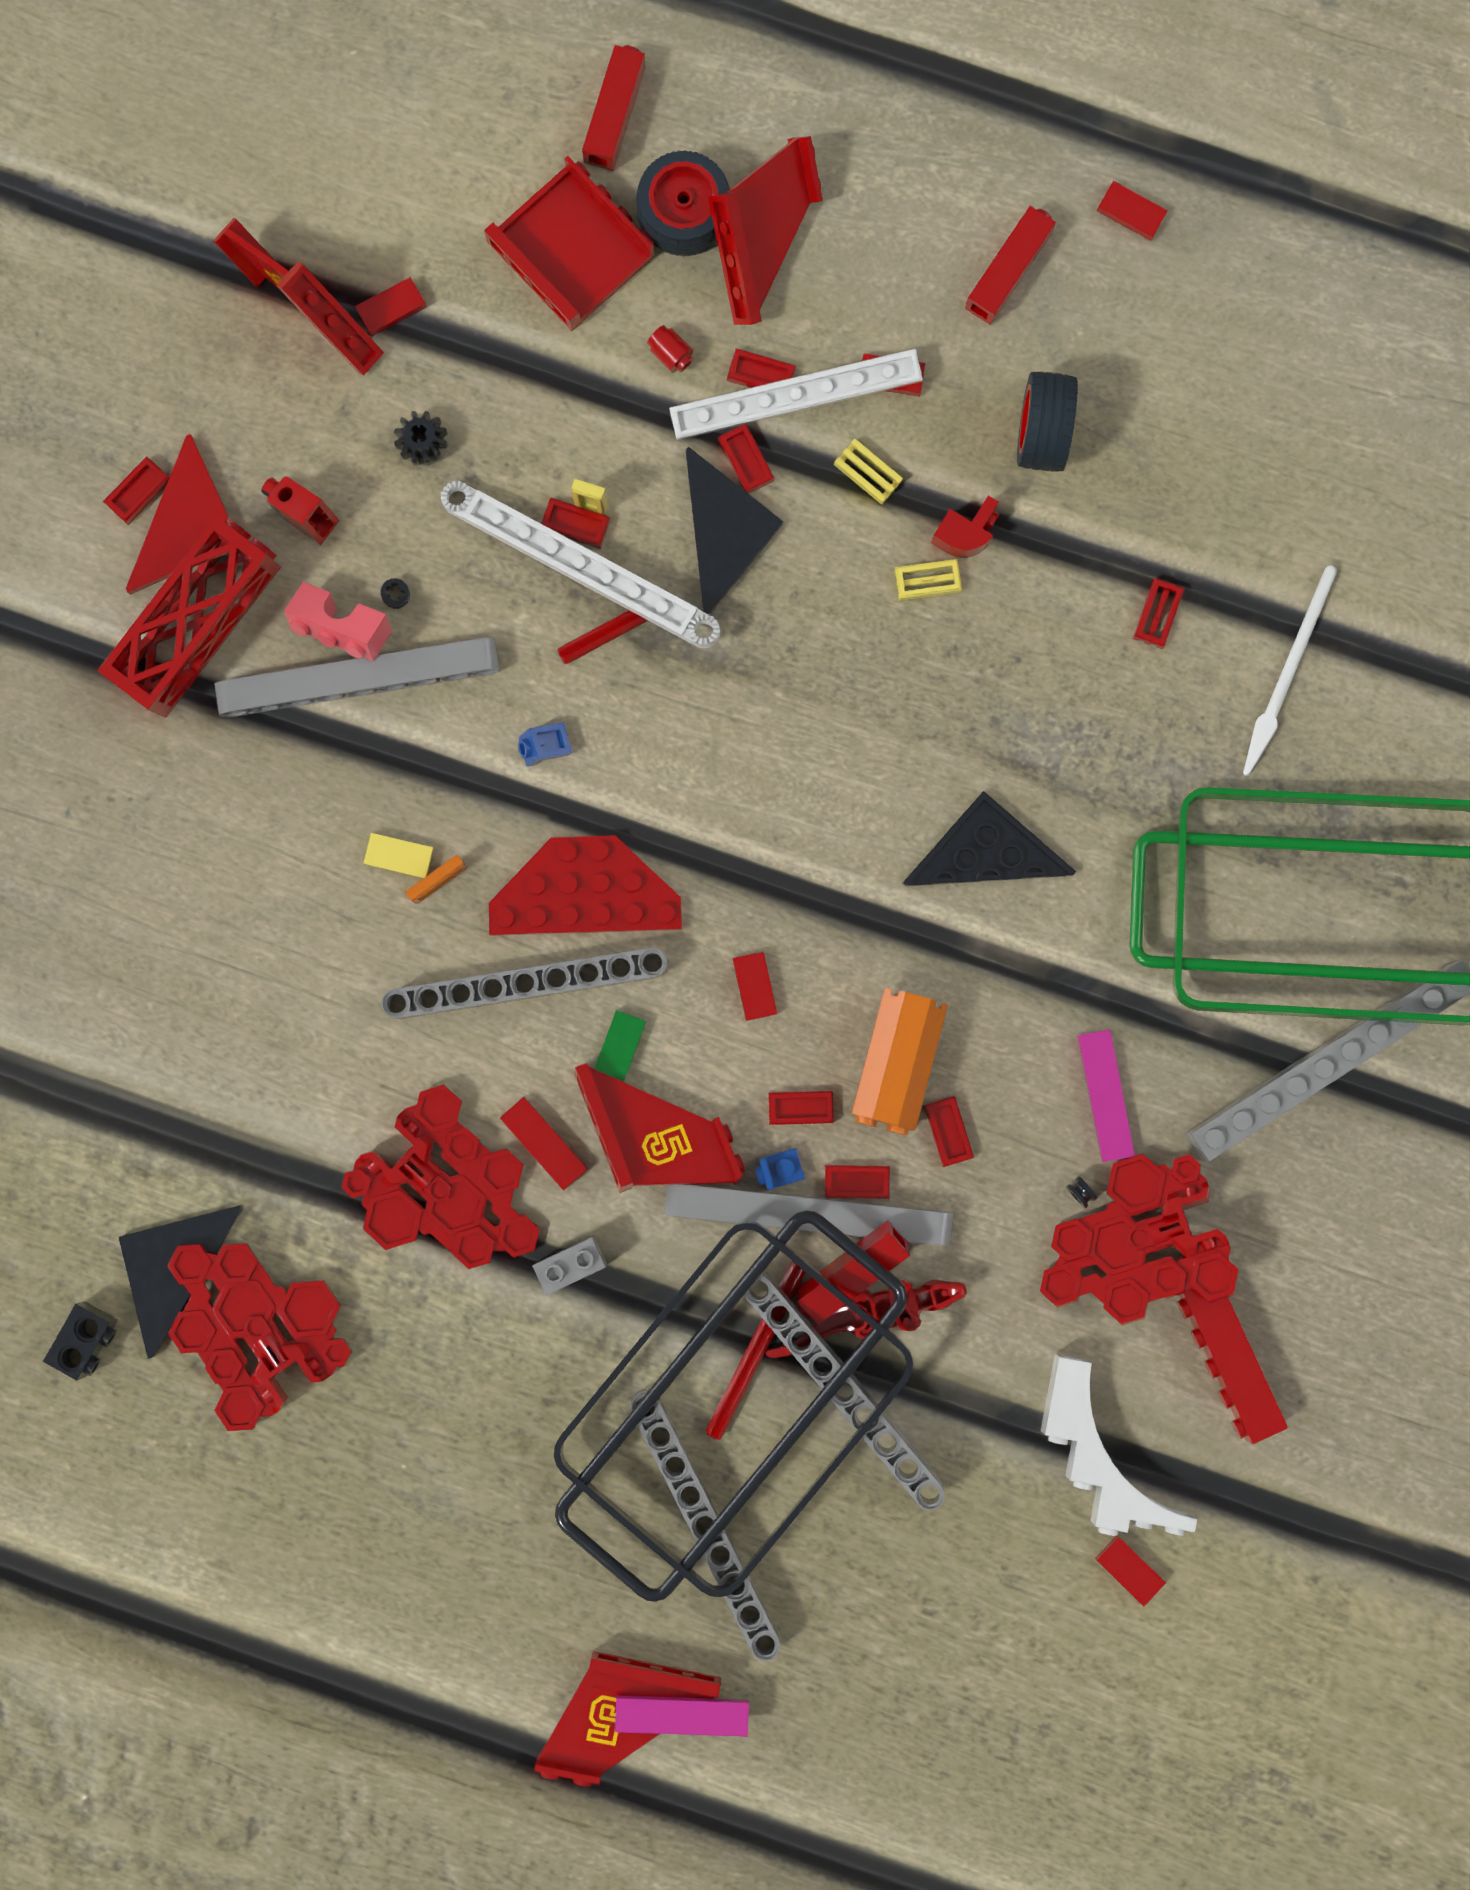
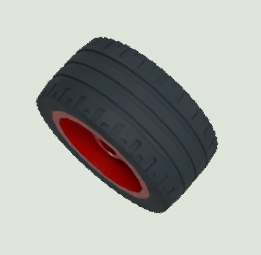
[636,150,730,256]
[1017,371,1078,472]

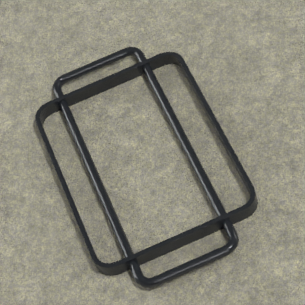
[554,1210,913,1602]

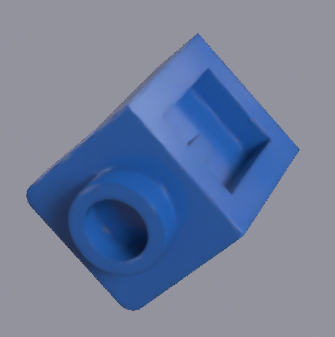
[518,722,572,767]
[754,1148,805,1190]

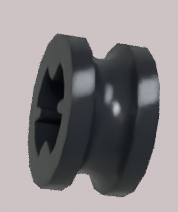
[380,578,410,609]
[1066,1176,1098,1209]

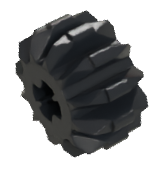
[394,411,448,466]

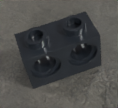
[43,1301,118,1381]

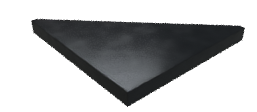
[686,446,784,615]
[902,791,1076,887]
[119,1205,243,1359]

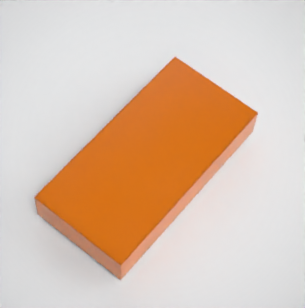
[405,854,467,904]

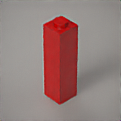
[582,45,646,171]
[965,206,1056,325]
[796,1220,910,1325]

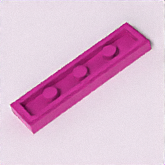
[1077,1029,1135,1162]
[615,1695,749,1737]

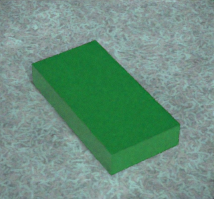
[594,1010,647,1081]

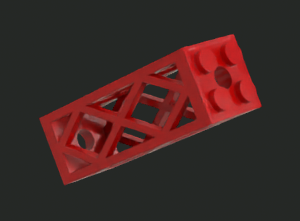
[97,516,281,718]

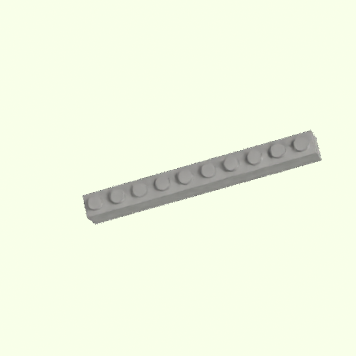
[1184,960,1470,1161]

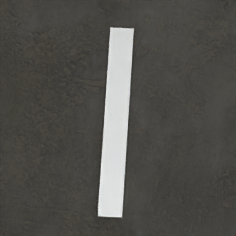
[669,349,923,440]

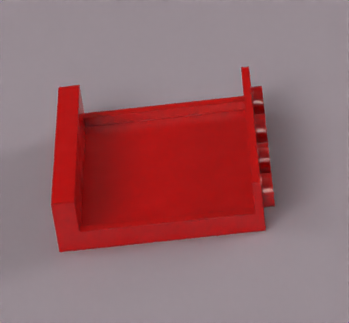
[484,155,654,332]

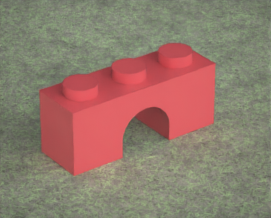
[284,582,392,661]

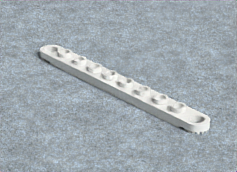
[441,481,720,648]

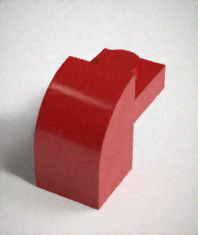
[931,495,999,558]

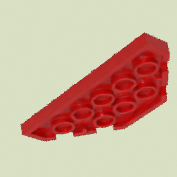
[489,835,682,936]

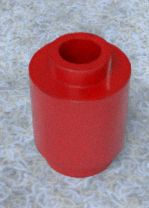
[647,325,694,373]

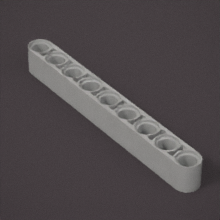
[214,638,500,717]
[381,948,667,1019]
[664,1184,954,1246]
[745,1272,945,1510]
[631,1389,780,1661]

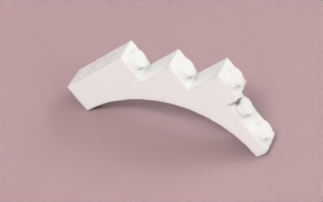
[1041,1354,1197,1536]

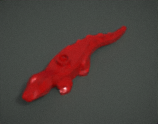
[766,1279,967,1358]

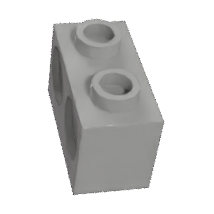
[532,1236,607,1295]

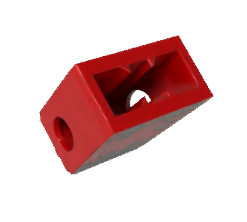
[261,476,340,546]

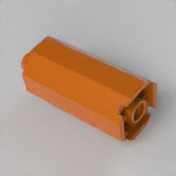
[851,988,948,1135]

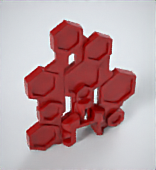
[341,1084,540,1269]
[1040,1154,1239,1326]
[167,1243,352,1431]

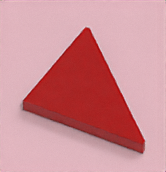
[126,434,229,595]

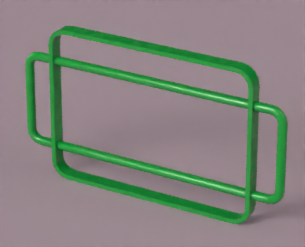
[1129,787,1470,1026]

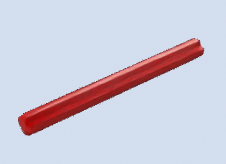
[706,1261,806,1440]

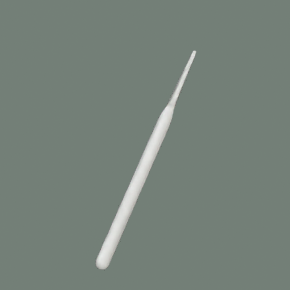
[1243,565,1337,776]

